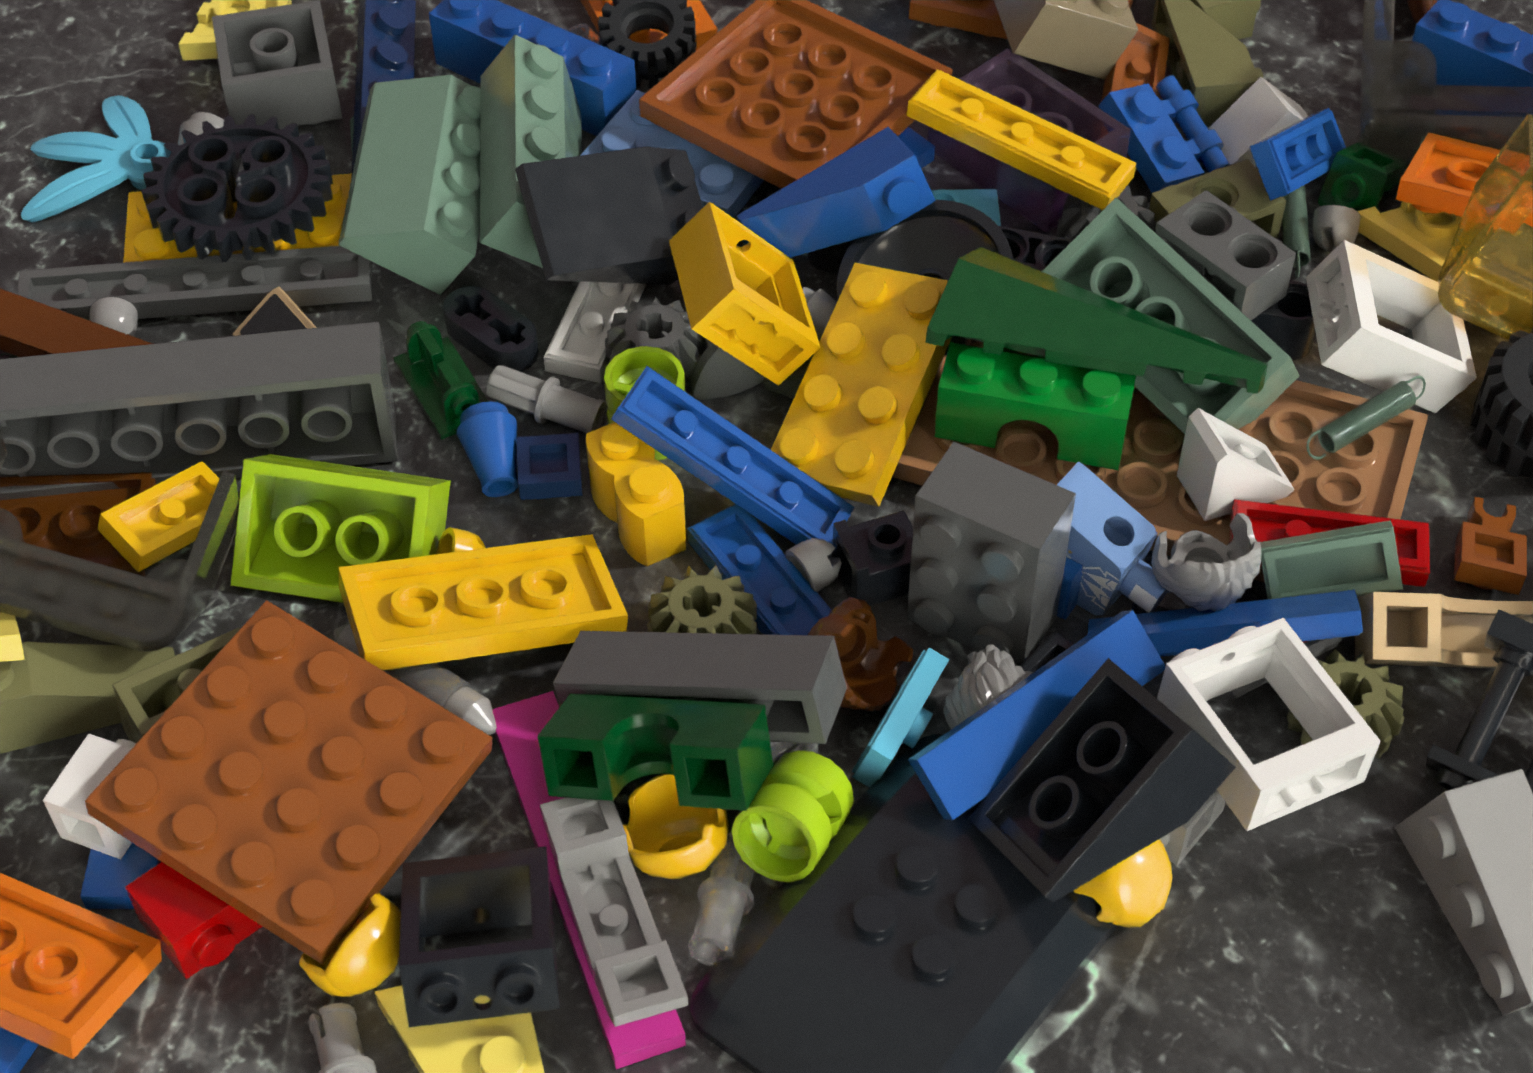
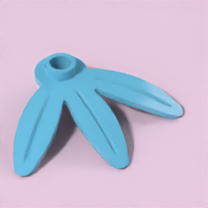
[21,96,167,222]

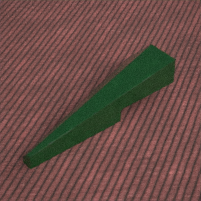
[925,247,1268,394]

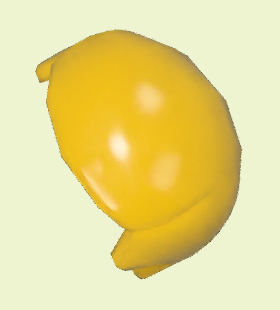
[623,774,729,879]
[1073,839,1172,928]
[299,892,401,997]

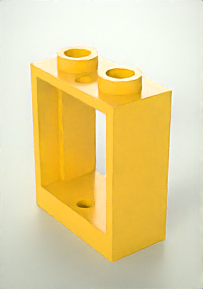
[669,201,821,386]

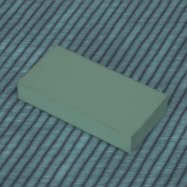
[1261,520,1403,599]

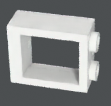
[1306,240,1477,413]
[1157,618,1381,831]

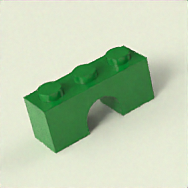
[934,342,1136,471]

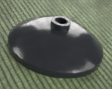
[837,200,1014,356]

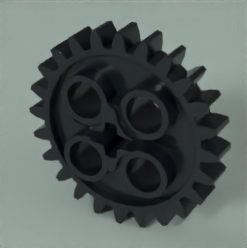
[142,114,333,262]

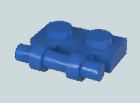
[1098,75,1230,193]

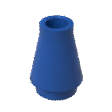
[457,402,518,497]

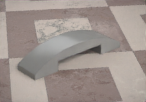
[540,798,688,1027]

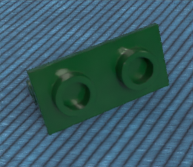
[393,321,489,439]

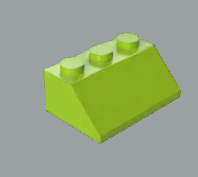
[230,454,451,603]

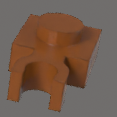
[1454,497,1527,595]

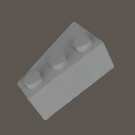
[1394,769,1533,1015]

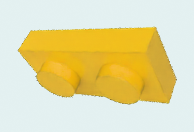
[97,461,239,572]

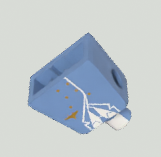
[1057,461,1168,615]

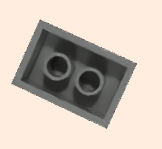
[907,442,1076,666]

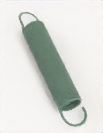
[1282,185,1311,279]
[1306,376,1426,460]

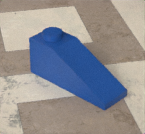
[737,127,936,258]

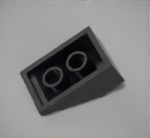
[515,146,703,285]
[968,658,1236,902]

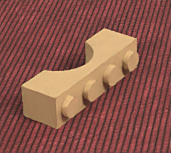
[1355,592,1533,669]

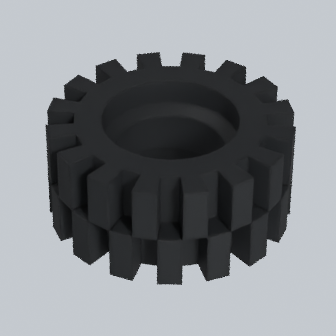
[598,0,697,88]

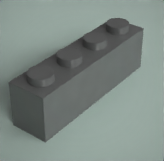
[553,631,847,744]

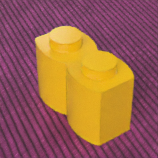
[586,422,687,566]

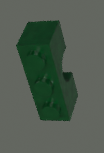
[538,694,773,811]

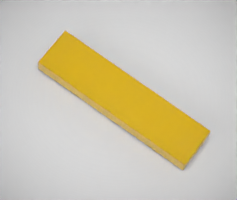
[907,69,1137,210]

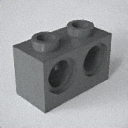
[1155,190,1296,320]

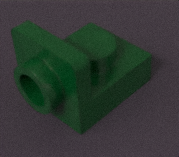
[1318,142,1409,211]

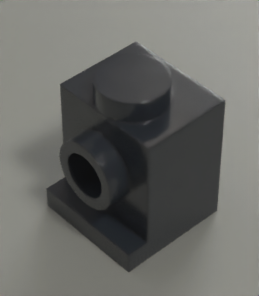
[832,510,913,606]

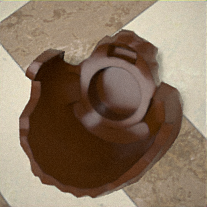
[808,597,913,712]

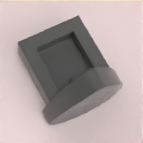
[690,339,764,399]

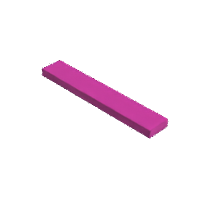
[492,691,686,1069]

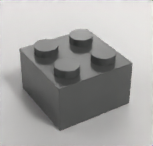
[212,0,343,129]

